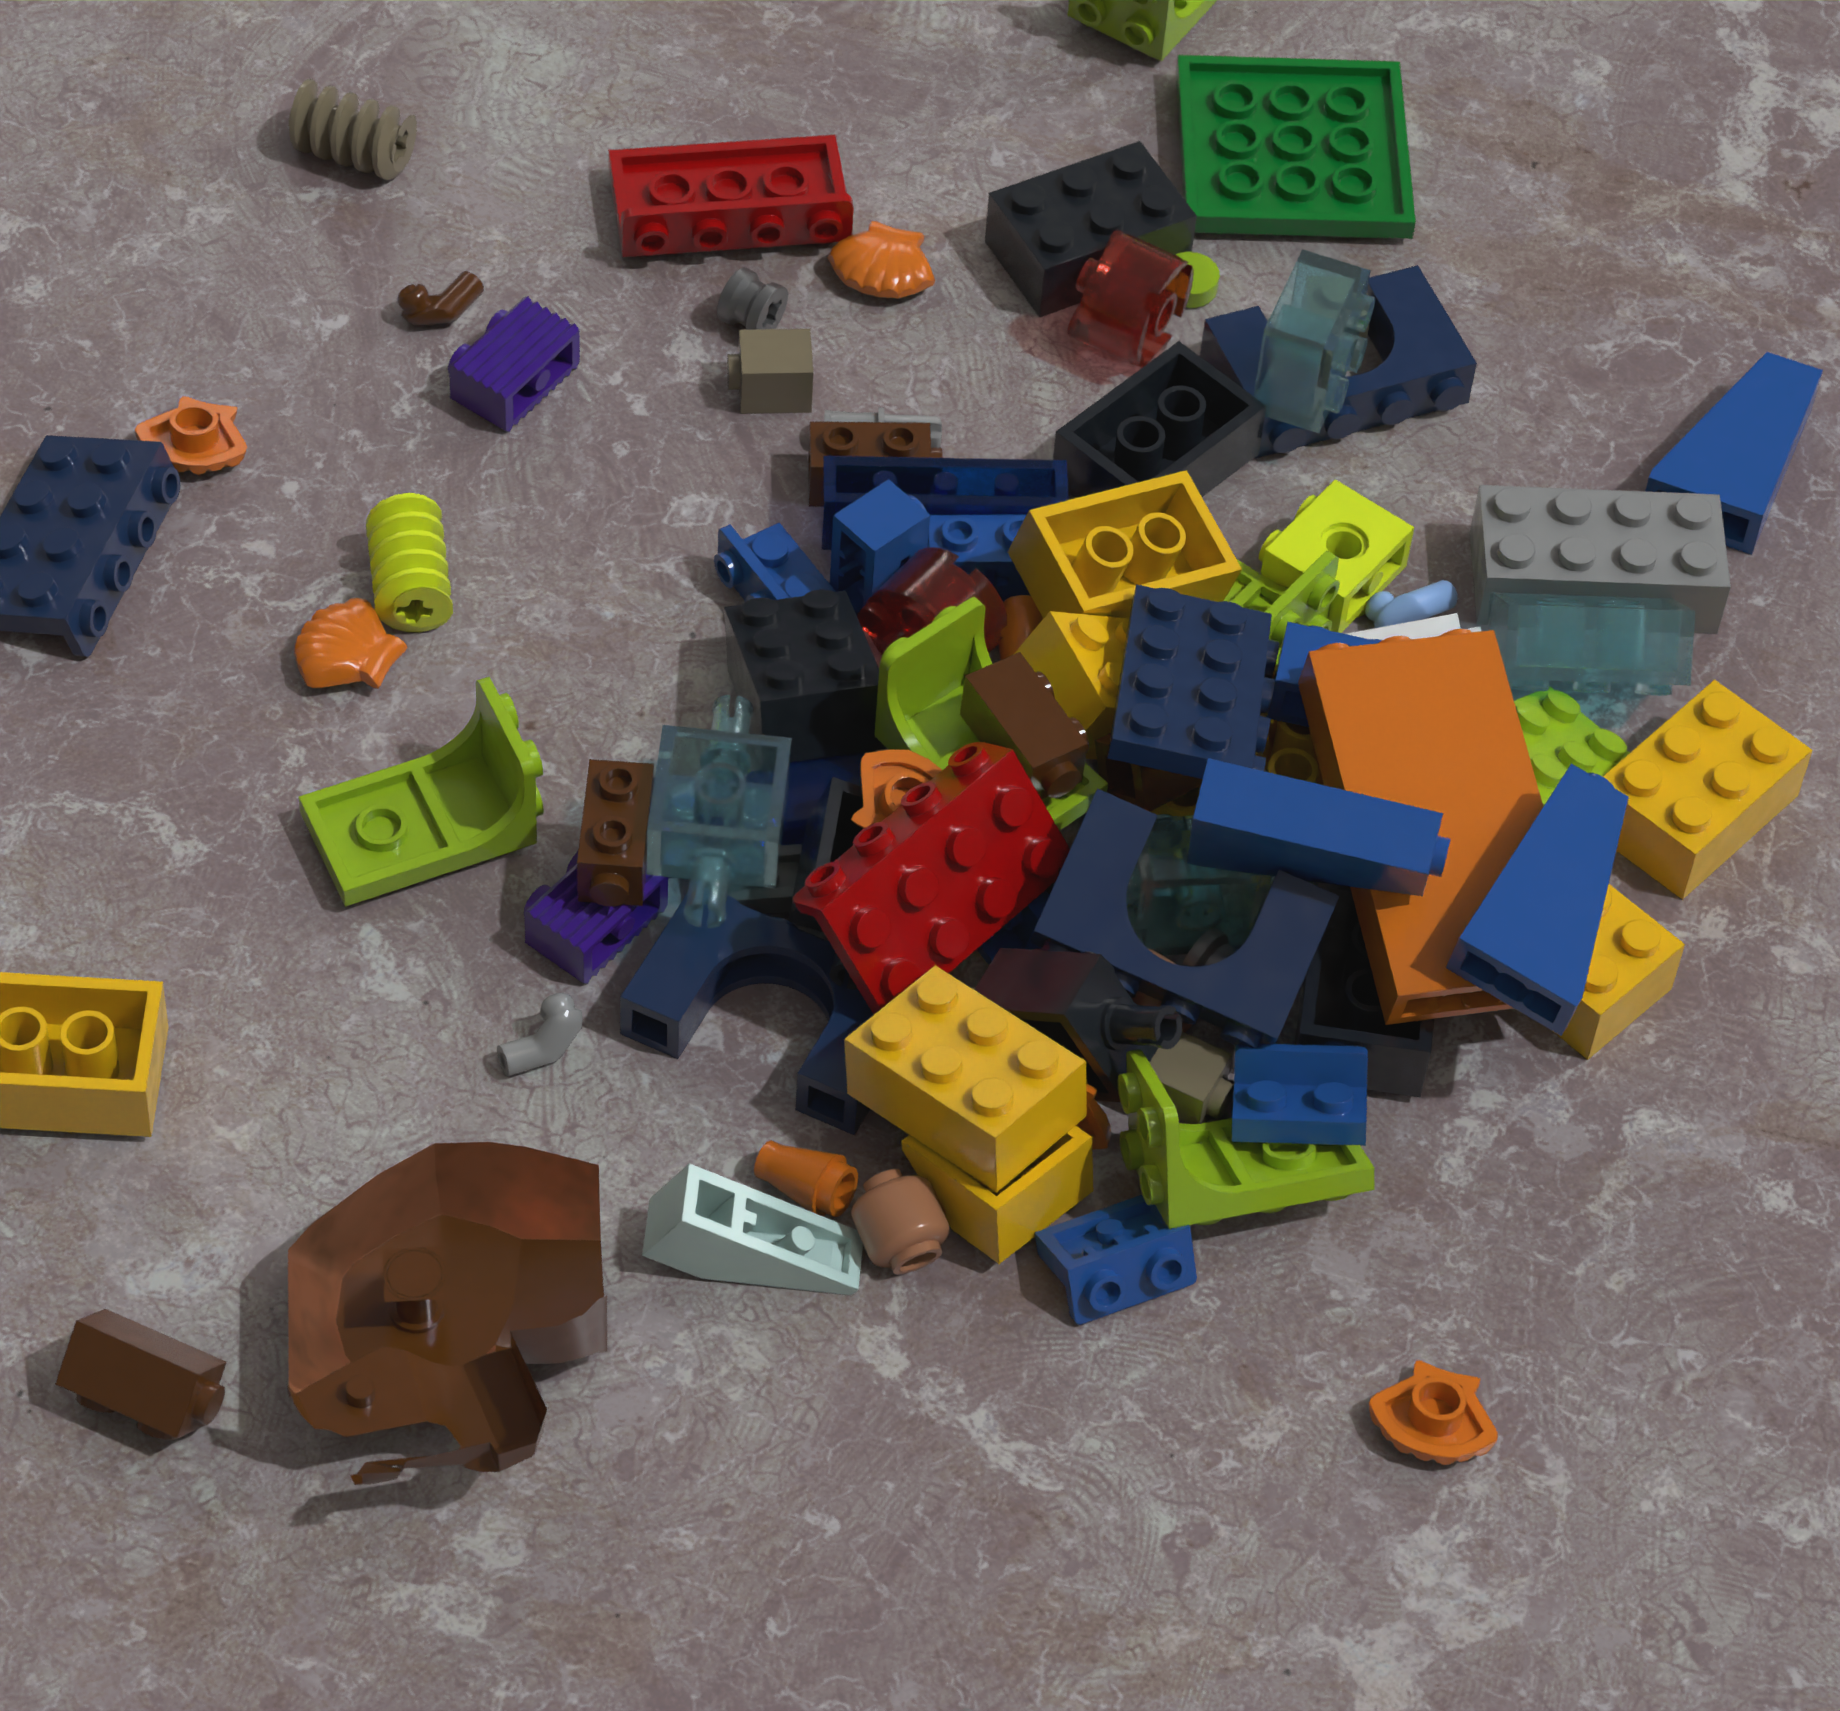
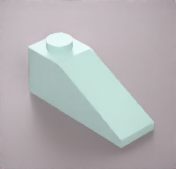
[642,1163,863,1296]

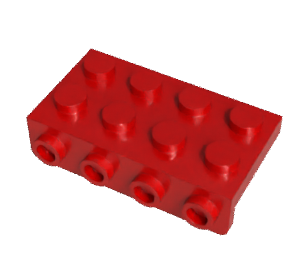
[608,134,854,257]
[792,742,1070,1014]

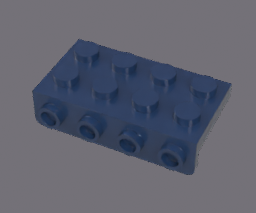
[0,435,180,657]
[1107,584,1279,779]

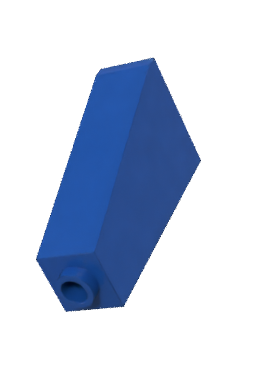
[1645,352,1823,555]
[1187,758,1450,896]
[1446,764,1629,1036]

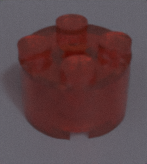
[1067,230,1194,368]
[857,547,1007,655]

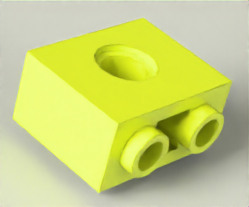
[1258,479,1414,633]

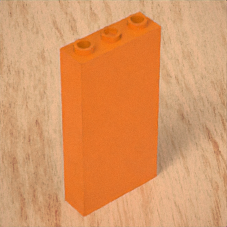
[1298,629,1589,1025]

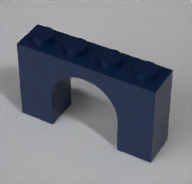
[1200,265,1477,459]
[1029,788,1340,1049]
[620,884,874,1136]

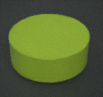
[1160,252,1220,308]

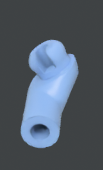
[1365,580,1458,628]

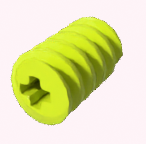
[366,492,453,632]

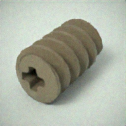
[289,78,417,180]

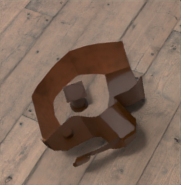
[287,1142,607,1485]

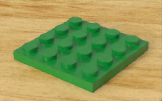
[1176,55,1416,239]

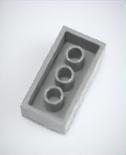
[1469,485,1731,634]

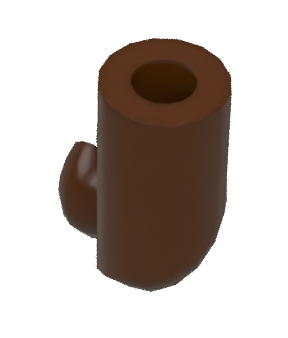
[397,271,484,326]

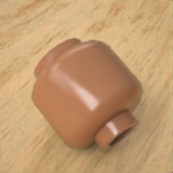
[851,1169,950,1275]

